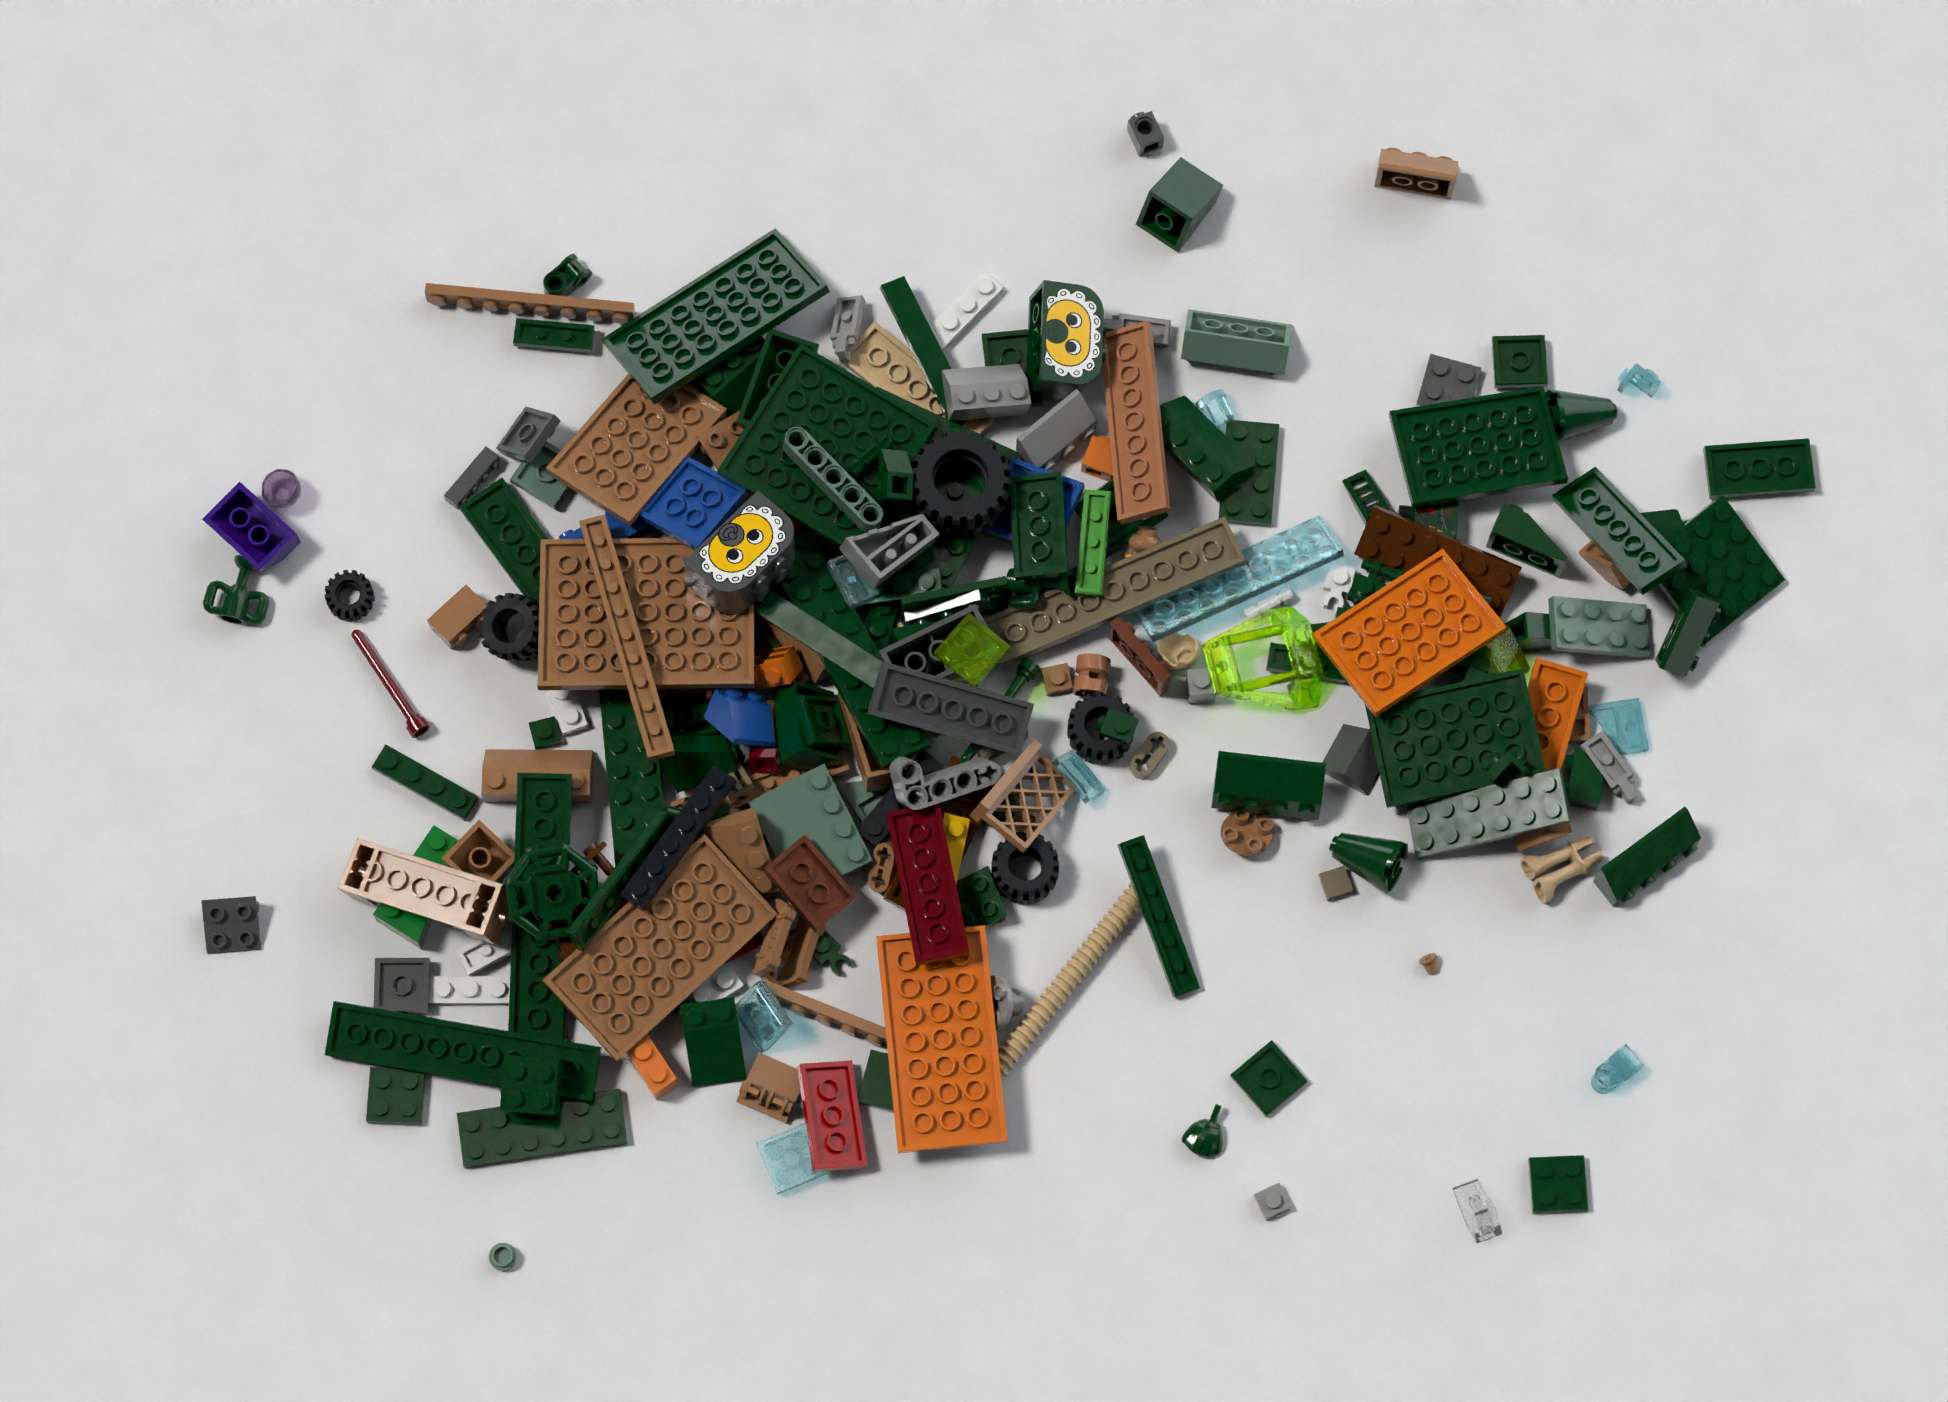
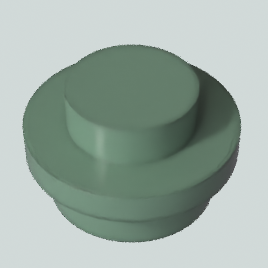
[489,1243,517,1271]

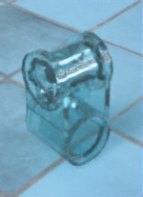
[1591,1044,1644,1094]

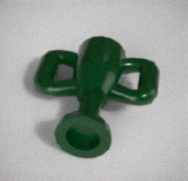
[203,555,269,625]
[1006,568,1075,608]

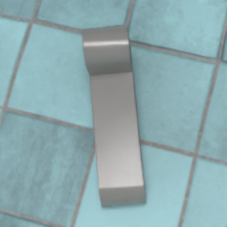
[890,756,1001,810]

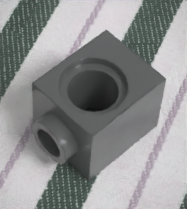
[1127,111,1164,156]

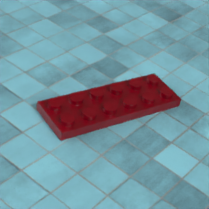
[886,803,970,966]

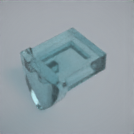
[1195,389,1234,428]

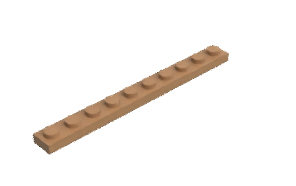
[579,514,675,762]

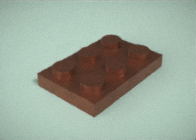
[1108,617,1171,696]
[763,834,857,932]

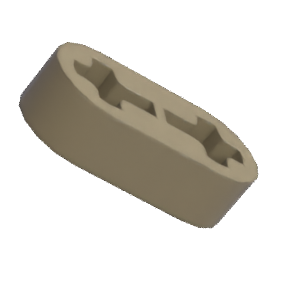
[1130,732,1170,779]

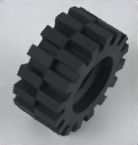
[324,570,375,622]

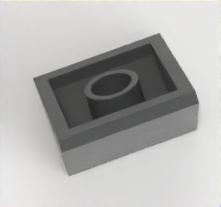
[1322,724,1379,795]

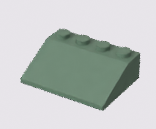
[748,764,873,877]

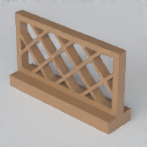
[969,739,1079,853]

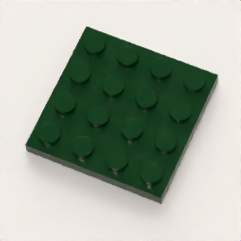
[1659,495,1785,642]

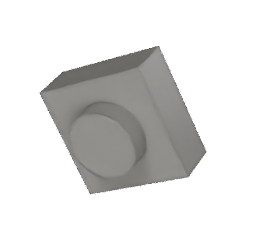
[1254,1183,1291,1220]

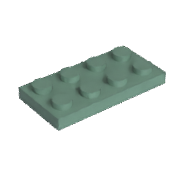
[1548,596,1650,658]

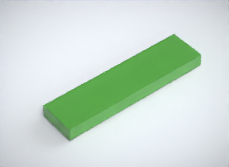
[1075,489,1112,597]

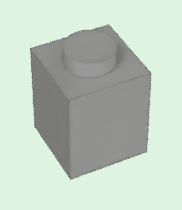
[1186,667,1217,704]

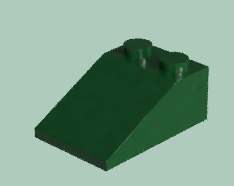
[1486,503,1568,578]
[680,997,747,1087]

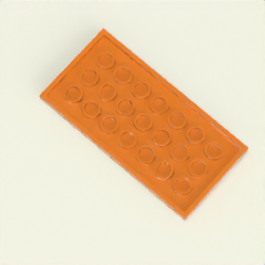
[876,925,1008,1153]

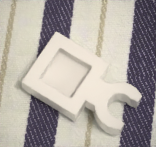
[1323,562,1356,609]

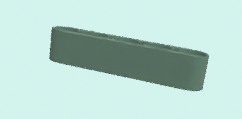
[783,427,883,533]

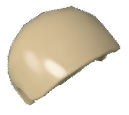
[1157,630,1201,671]

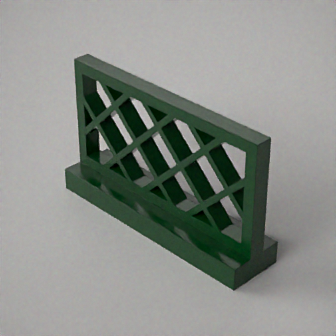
[899,576,1009,626]

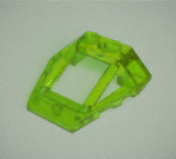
[1202,606,1323,711]

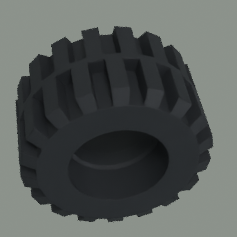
[478,593,539,662]
[1067,692,1134,765]
[991,831,1059,905]

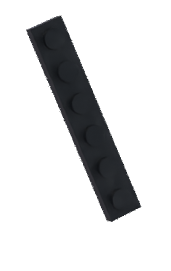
[620,766,737,912]

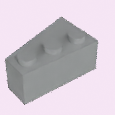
[839,514,939,589]

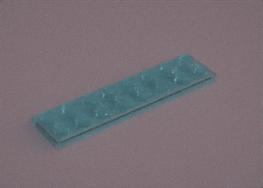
[1134,515,1344,643]

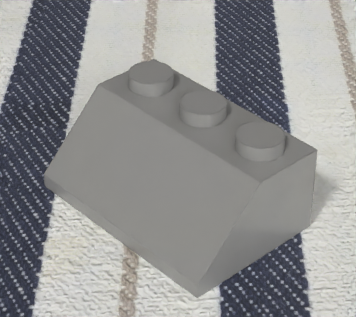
[941,364,1031,421]
[1016,389,1097,471]

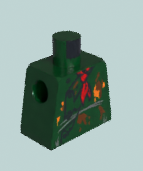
[1398,501,1459,539]

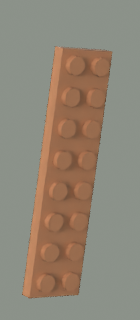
[1102,320,1170,524]

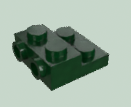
[662,695,717,736]

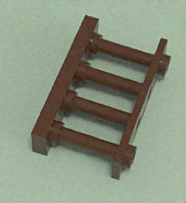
[521,841,628,962]

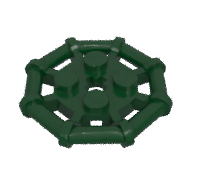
[503,842,599,943]

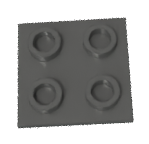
[201,896,261,953]

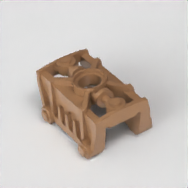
[751,899,826,988]

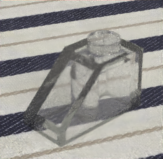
[1452,1179,1502,1243]

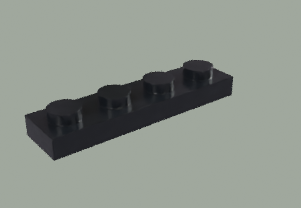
[857,751,944,848]

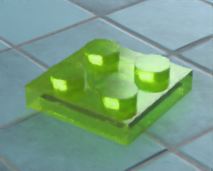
[934,613,1010,689]

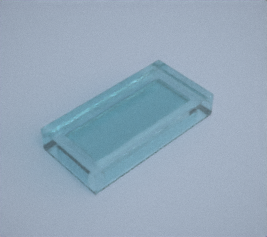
[1052,749,1106,804]

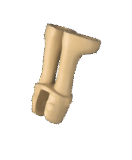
[1520,836,1604,903]

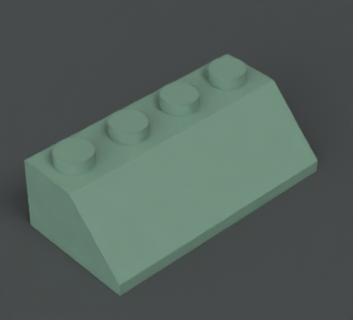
[1181,309,1292,375]

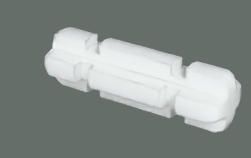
[1244,587,1294,622]

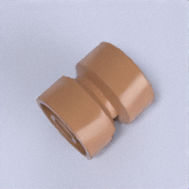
[1073,654,1111,698]

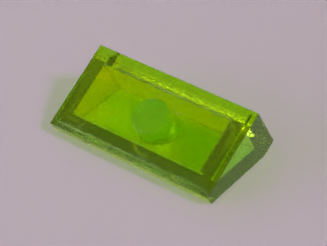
[1483,627,1530,674]

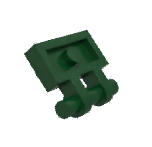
[1347,559,1405,604]

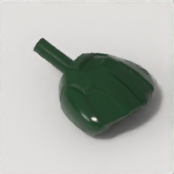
[1182,1104,1223,1157]

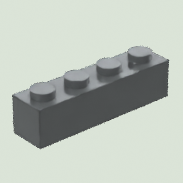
[444,446,500,510]

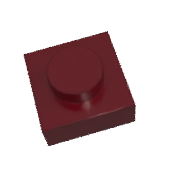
[748,747,781,774]

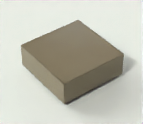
[1318,866,1353,901]

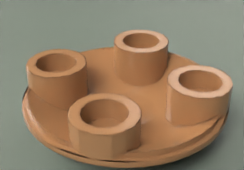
[1221,810,1274,856]

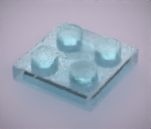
[735,979,793,1053]
[756,1123,828,1195]

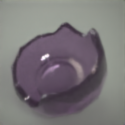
[262,469,302,508]

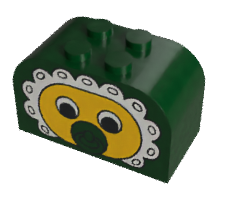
[1026,280,1107,401]

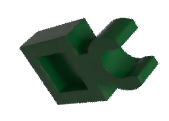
[812,930,851,976]

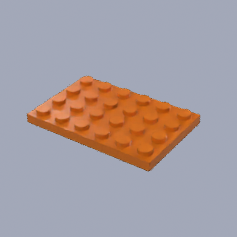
[1312,549,1507,717]

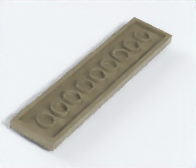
[983,516,1246,668]

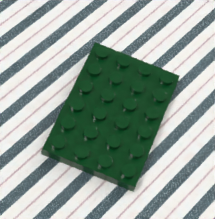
[1389,386,1568,509]
[1365,668,1546,808]

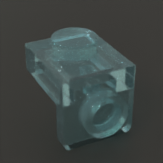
[1617,363,1661,398]

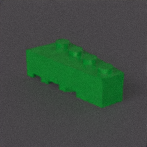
[373,825,457,950]

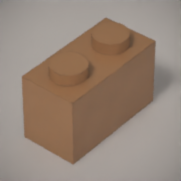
[427,585,488,649]

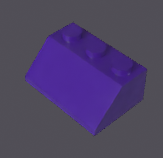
[202,482,301,572]

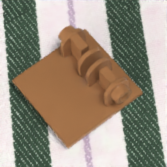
[696,411,744,470]
[736,1052,801,1123]

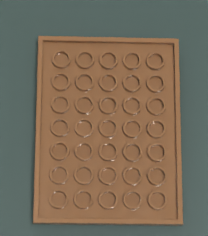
[537,538,754,690]

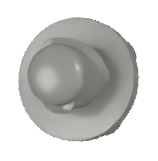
[990,976,1024,1030]

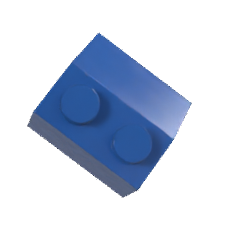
[704,688,775,747]

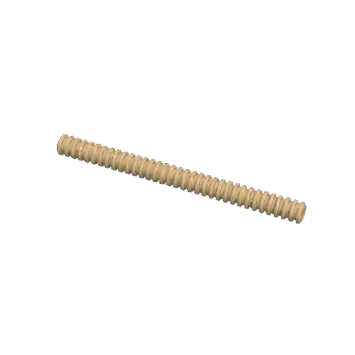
[998,882,1139,1082]

